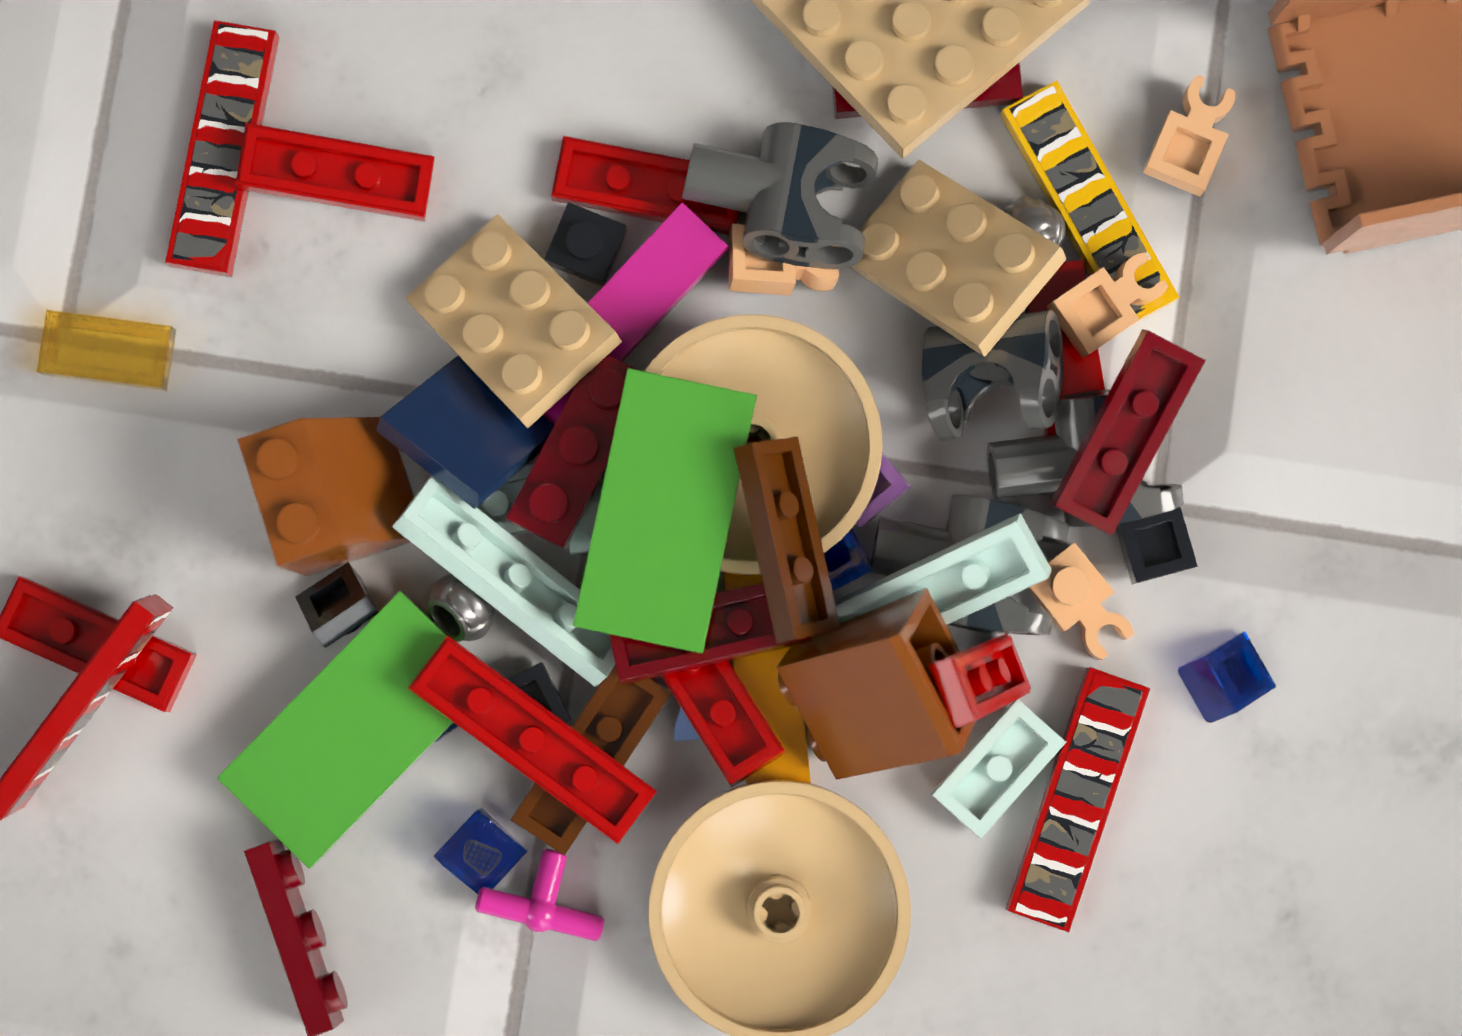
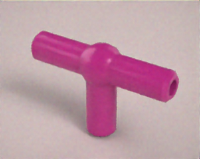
[475,849,605,941]

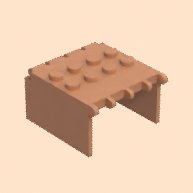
[1267,0,1462,255]

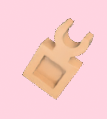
[1142,75,1235,197]
[728,224,839,296]
[1046,253,1168,358]
[1026,542,1134,660]

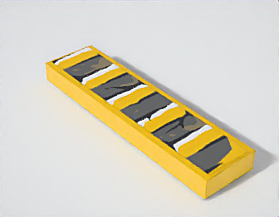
[1000,81,1180,323]

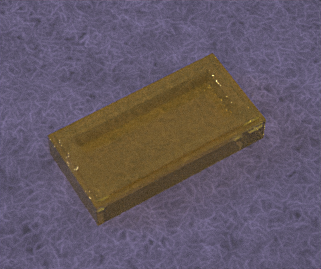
[36,310,176,391]

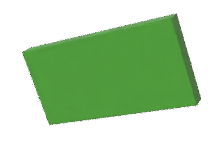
[573,368,757,654]
[217,591,454,869]

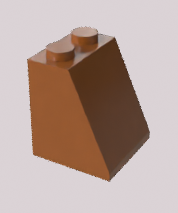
[237,417,414,576]
[776,587,976,780]

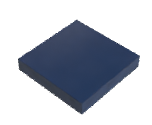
[376,356,555,509]

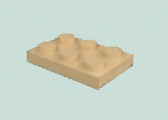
[849,159,1067,357]
[405,214,622,429]

